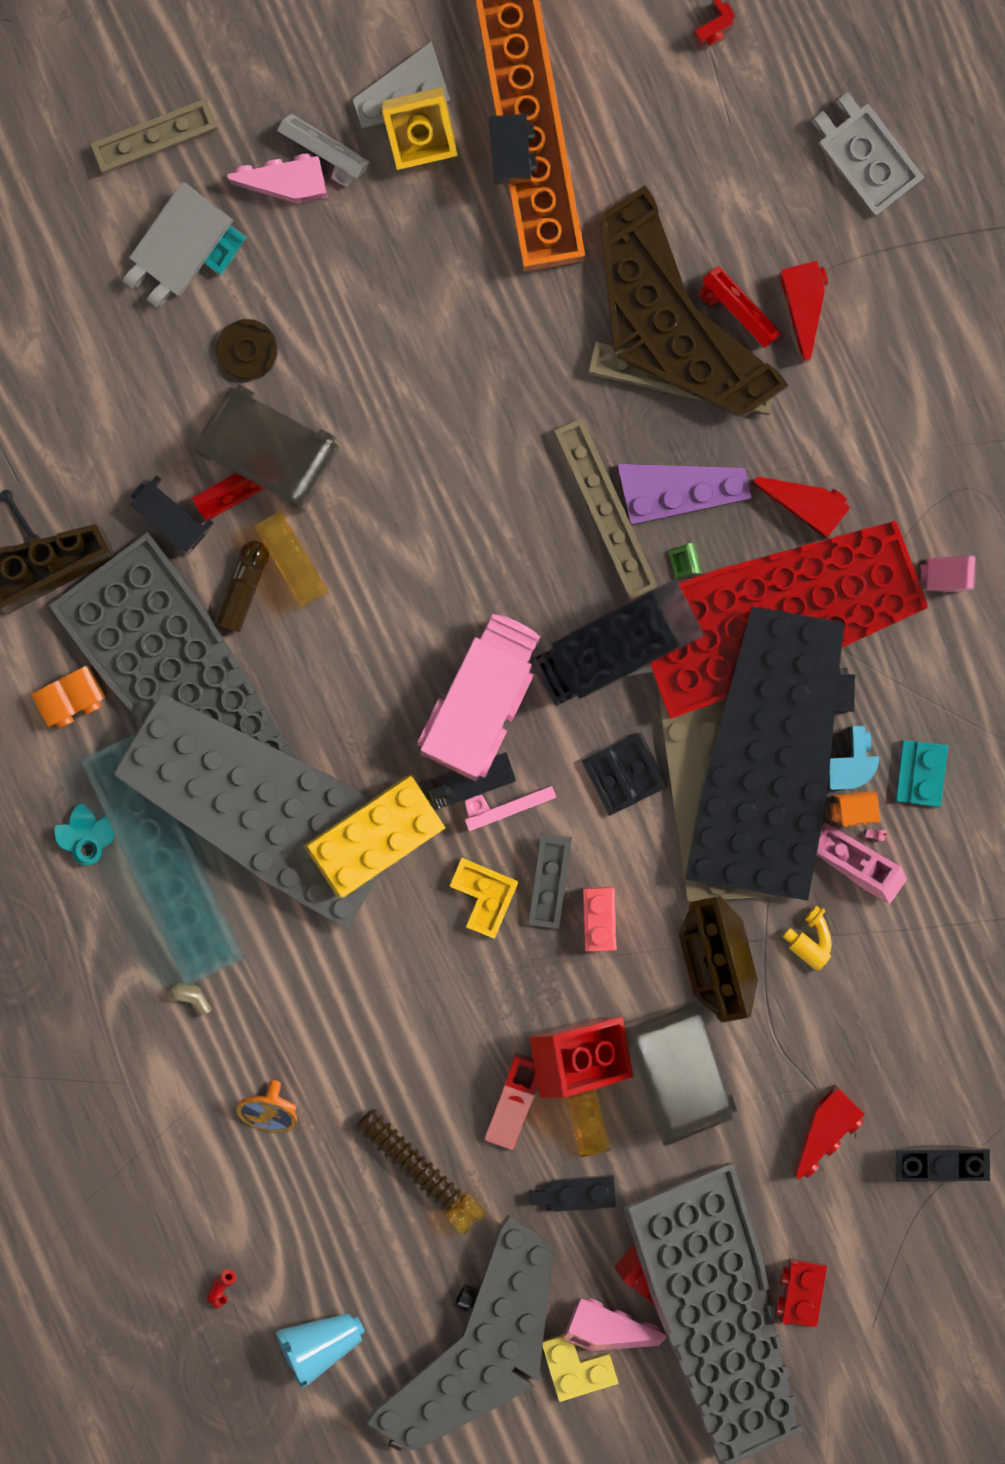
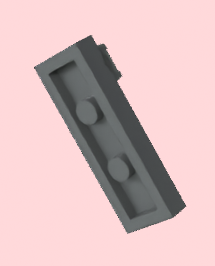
[528,833,572,929]

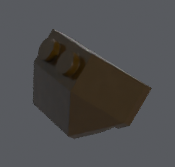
[679,896,758,1023]

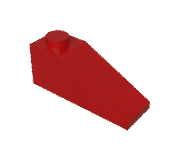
[779,260,828,364]
[751,476,851,539]

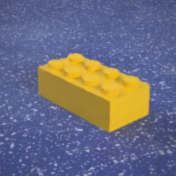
[303,776,445,898]

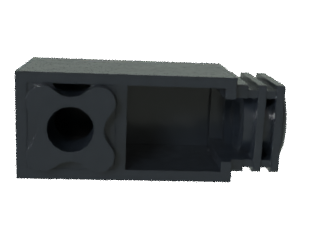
[532,580,705,706]

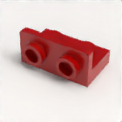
[775,1258,827,1327]

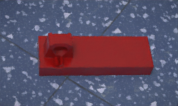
[698,266,782,348]
[192,448,287,521]

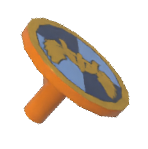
[237,1080,297,1132]

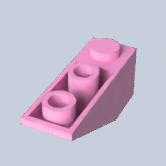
[227,153,328,204]
[563,1298,667,1351]

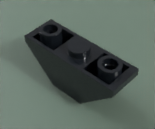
[896,1145,990,1182]

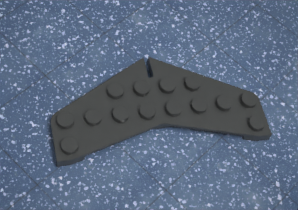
[366,1214,553,1450]

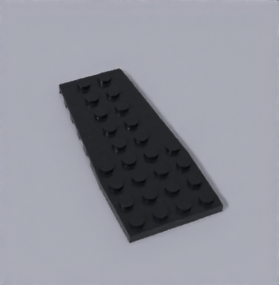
[685,606,844,901]

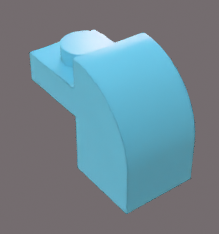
[827,726,879,790]

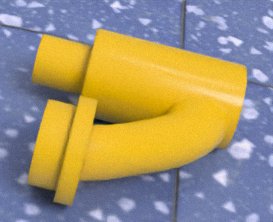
[782,905,832,972]

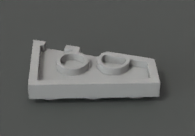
[353,41,451,131]

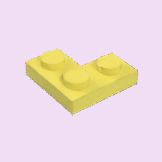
[543,1333,619,1402]

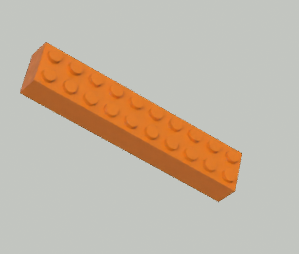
[475,0,585,272]

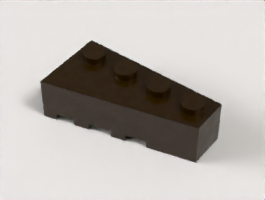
[0,524,116,614]

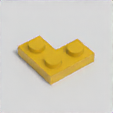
[450,858,519,939]

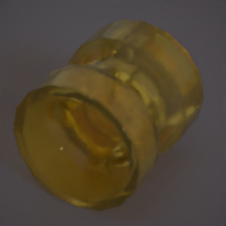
[444,1191,487,1235]

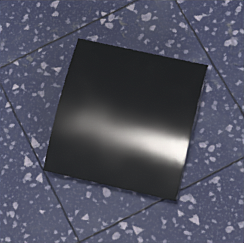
[582,732,668,816]

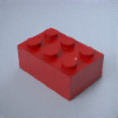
[529,1016,634,1098]

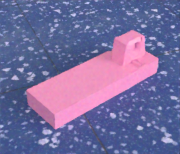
[465,785,556,831]

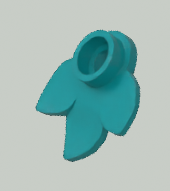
[54,804,116,865]

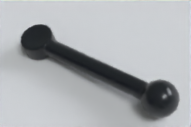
[0,490,40,541]

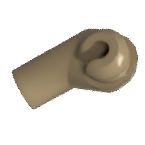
[167,982,212,1017]

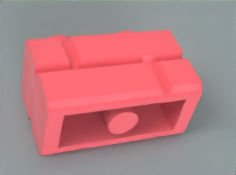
[583,886,617,951]

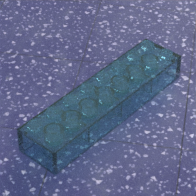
[81,733,245,986]

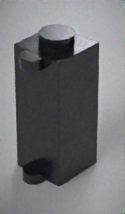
[130,475,214,554]

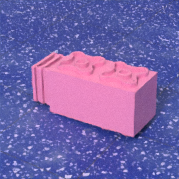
[418,614,540,782]

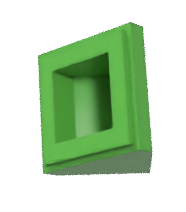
[668,543,702,580]

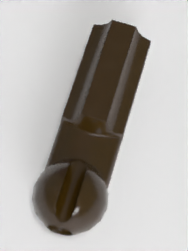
[215,540,270,633]

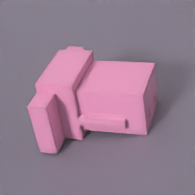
[866,829,887,841]

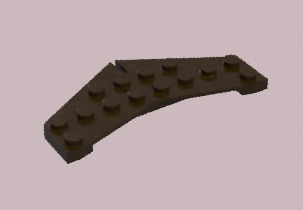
[600,185,788,417]

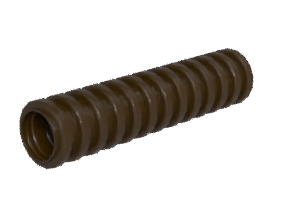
[356,1109,461,1211]

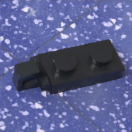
[529,1175,616,1212]

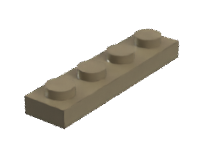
[90,98,218,174]

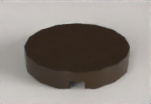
[216,319,278,381]

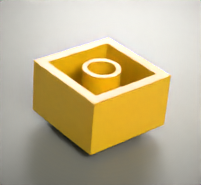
[382,87,458,170]

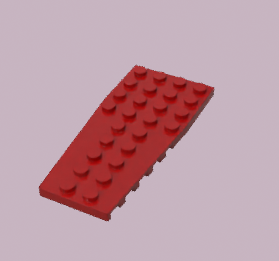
[627,520,928,719]

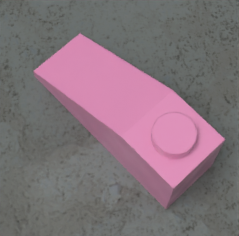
[919,556,975,592]
[817,822,907,905]

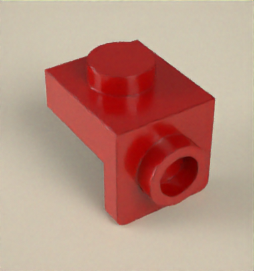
[694,0,735,48]

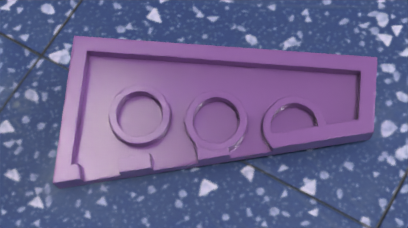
[617,464,752,525]

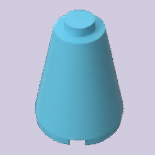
[275,1313,365,1389]

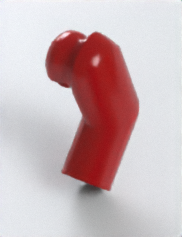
[206,1269,236,1309]

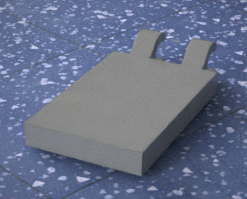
[811,92,925,217]
[123,182,234,307]

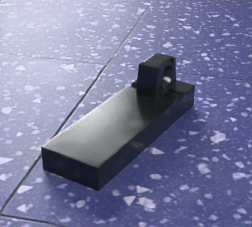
[419,752,517,811]

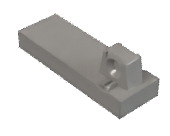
[277,114,371,187]

